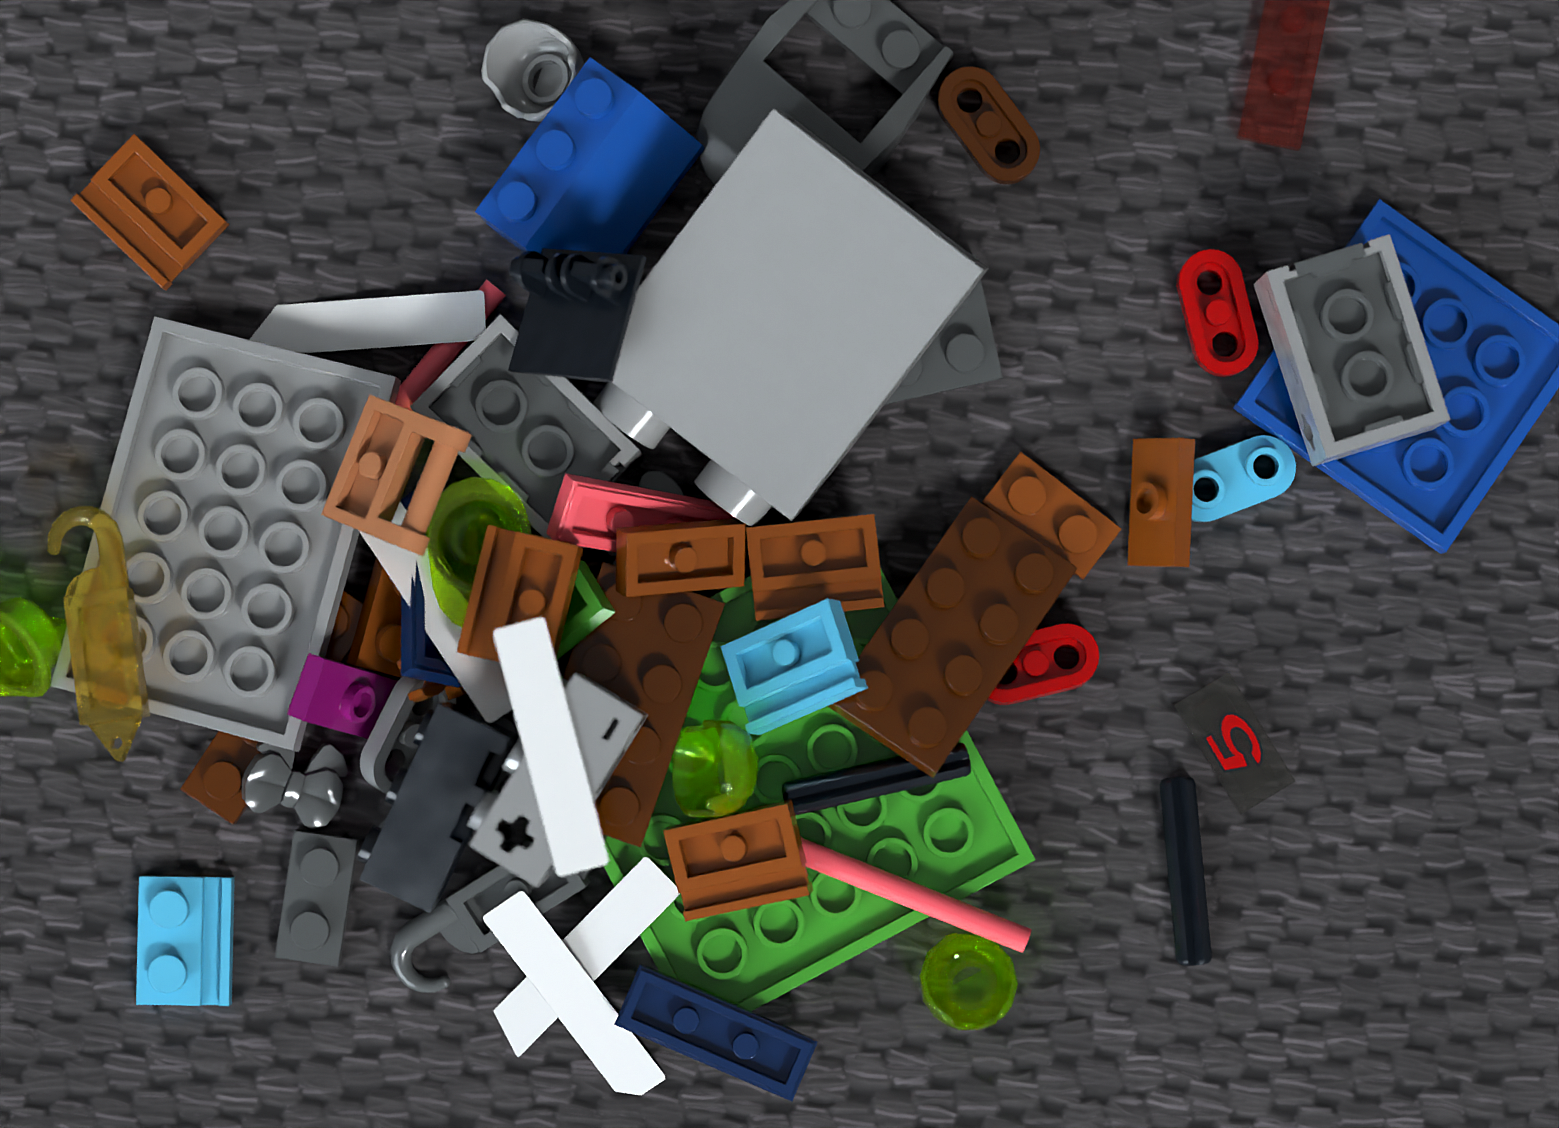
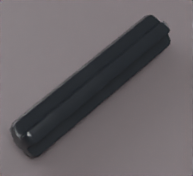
[782,742,971,816]
[1160,776,1212,966]

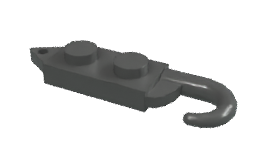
[390,834,607,993]

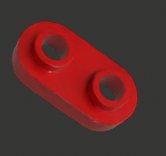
[1177,249,1259,377]
[988,624,1099,705]

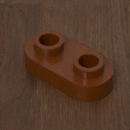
[937,66,1040,184]

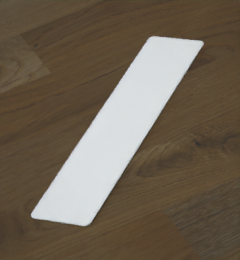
[249,290,486,353]
[359,502,513,723]
[493,617,608,876]
[493,857,680,1057]
[483,891,665,1095]

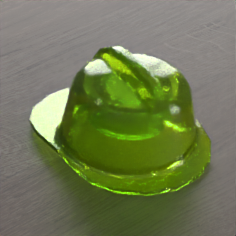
[426,477,531,628]
[0,597,68,697]

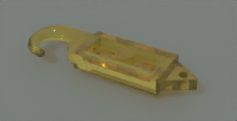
[48,506,150,762]

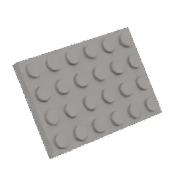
[50,316,401,752]

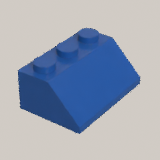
[475,57,705,254]

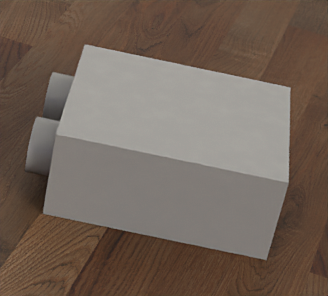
[593,109,989,527]

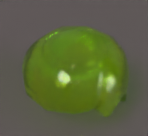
[672,719,759,817]
[919,932,1018,1030]

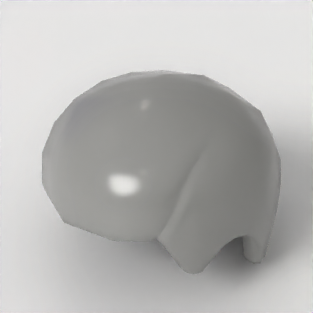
[481,18,584,122]

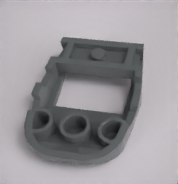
[695,0,954,186]

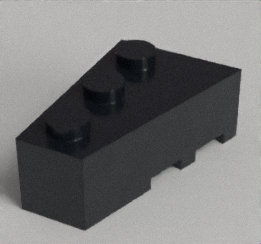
[357,702,519,913]

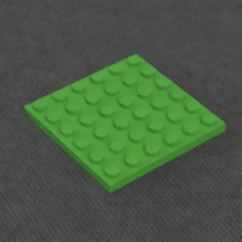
[560,568,1036,1011]

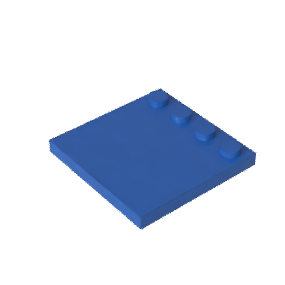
[1233,199,1559,554]

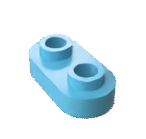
[1192,435,1296,522]

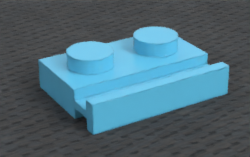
[721,598,868,735]
[136,875,235,1006]

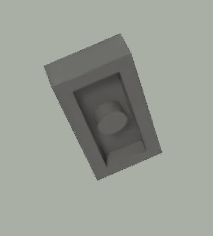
[275,830,359,967]

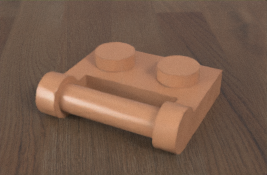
[321,394,472,556]

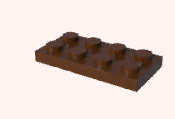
[828,496,1077,778]
[563,562,725,848]

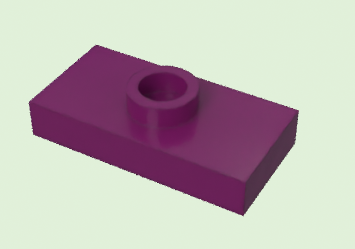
[287,653,398,739]

